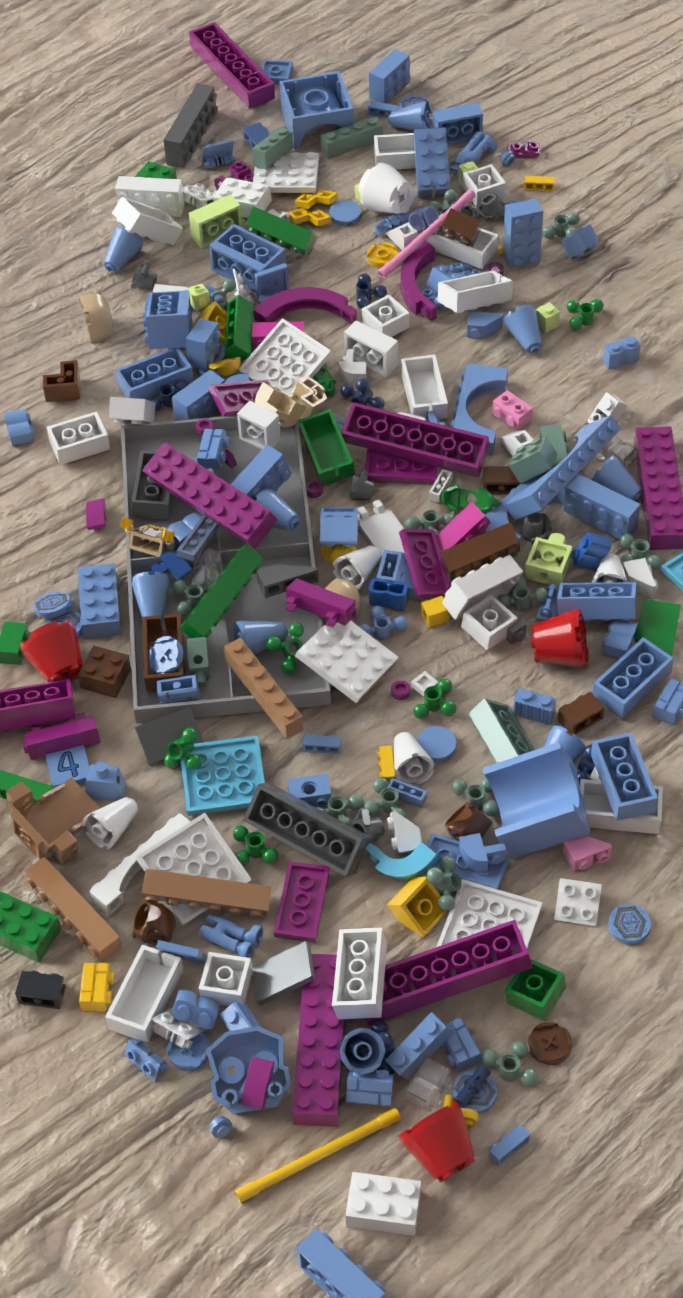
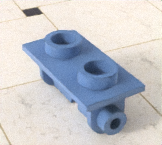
[536,584,558,621]
[124,1039,168,1082]

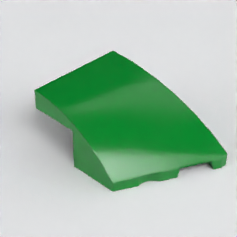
[635,598,681,656]

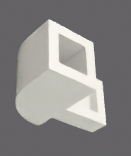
[339,349,367,386]

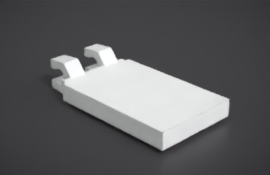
[357,500,404,559]

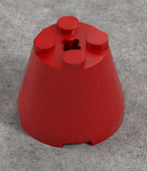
[531,609,589,667]
[20,620,83,682]
[398,1101,475,1183]

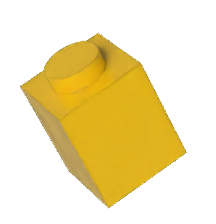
[421,596,450,628]

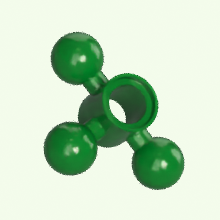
[567,299,604,330]
[266,622,304,675]
[413,679,456,719]
[164,727,202,770]
[233,825,279,866]

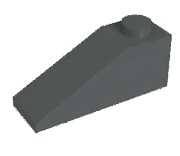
[257,565,319,598]

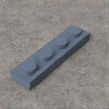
[177,515,219,562]

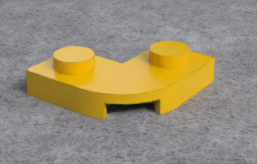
[294,190,338,209]
[288,208,331,227]

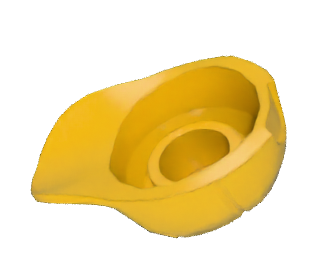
[209,357,240,376]
[321,544,357,564]

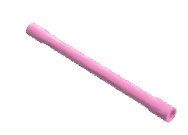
[378,189,476,279]

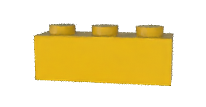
[524,176,555,191]
[377,745,395,783]

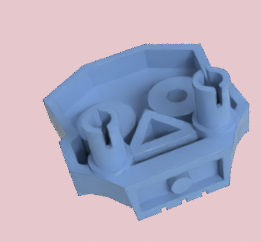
[206,1026,291,1114]

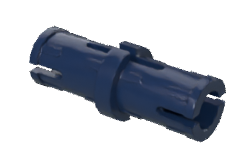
[454,1064,491,1108]

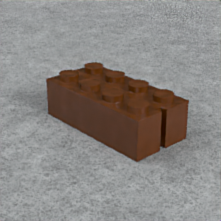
[441,522,520,580]
[143,614,185,692]

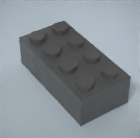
[131,450,173,520]

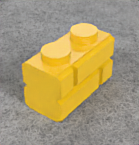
[79,963,115,1012]

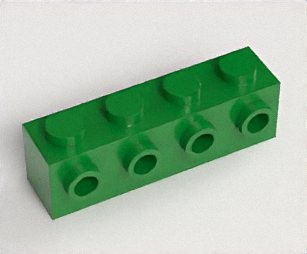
[224,295,254,362]

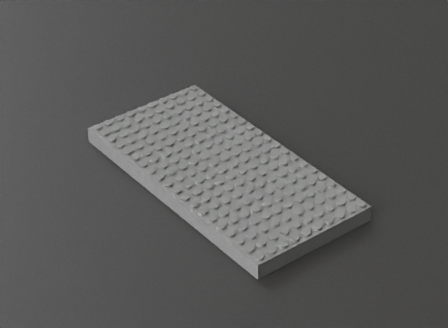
[121,415,331,724]

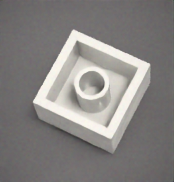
[463,164,506,207]
[362,295,409,337]
[237,401,281,450]
[461,594,517,650]
[199,952,253,1007]

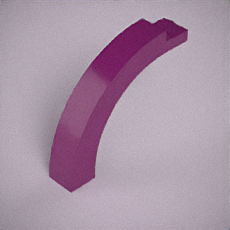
[401,241,437,321]
[253,287,357,324]

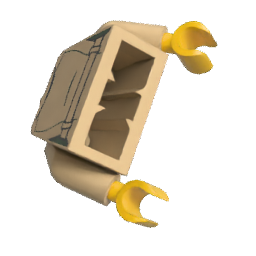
[120,517,175,557]

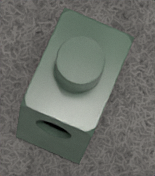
[187,637,210,687]

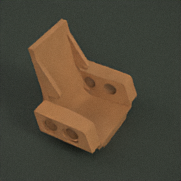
[6,777,100,865]

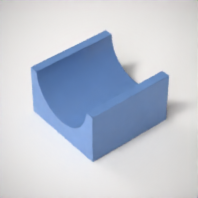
[279,71,354,149]
[483,742,591,859]

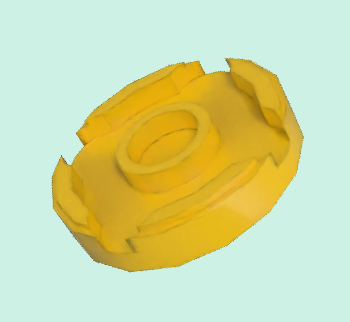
[367,242,399,269]

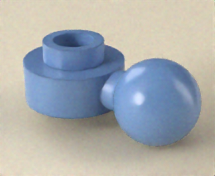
[421,289,445,309]

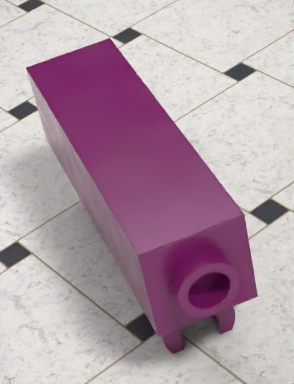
[286,578,357,628]
[22,712,100,760]

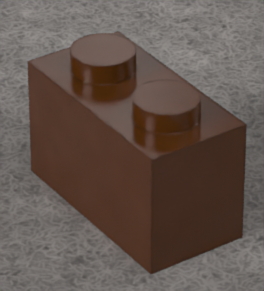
[482,466,520,495]
[558,692,605,736]

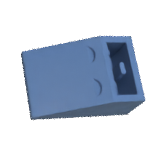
[426,262,481,292]
[320,507,357,547]
[377,550,432,600]

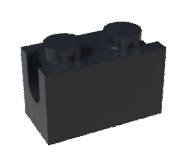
[15,970,66,1009]

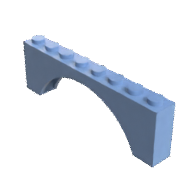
[504,415,621,520]

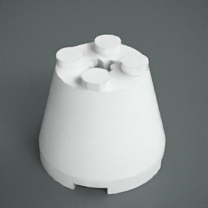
[358,163,416,214]

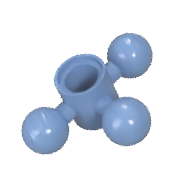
[358,606,408,640]

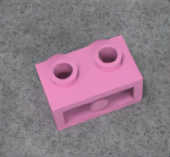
[492,390,533,431]

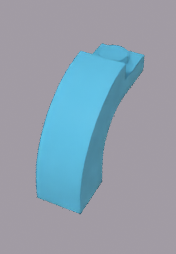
[365,842,442,881]

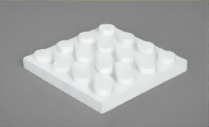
[253,152,319,193]
[239,318,333,395]
[295,621,399,703]
[136,813,252,927]
[436,879,543,975]

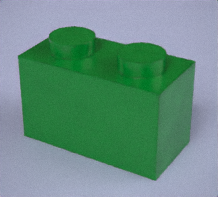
[0,621,31,665]

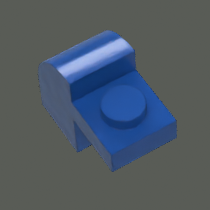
[149,552,195,580]

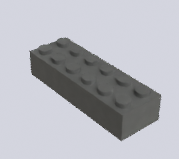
[164,83,218,168]
[243,783,371,876]

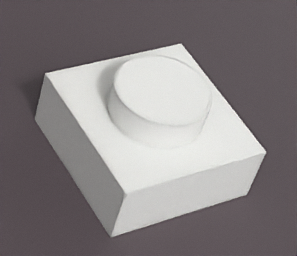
[411,671,438,697]

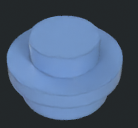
[501,151,516,166]
[210,1116,232,1138]

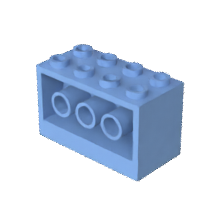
[209,224,286,292]
[143,290,192,349]

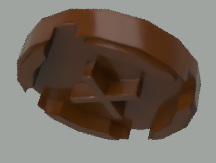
[528,1022,572,1065]

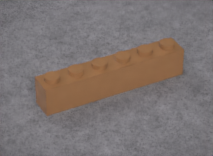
[224,638,304,739]
[24,857,122,962]
[141,869,271,918]

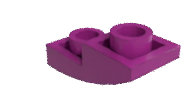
[507,140,540,158]
[229,161,254,182]
[86,498,107,531]
[241,1057,275,1109]

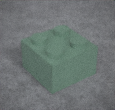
[509,436,558,484]

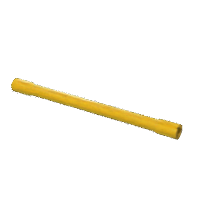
[234,1107,401,1203]

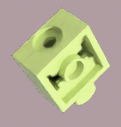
[525,533,572,587]

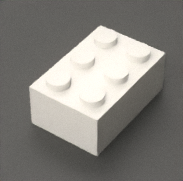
[213,178,272,218]
[344,321,398,377]
[109,397,156,425]
[47,412,110,465]
[345,1172,421,1236]

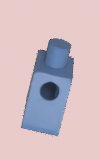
[85,762,127,801]

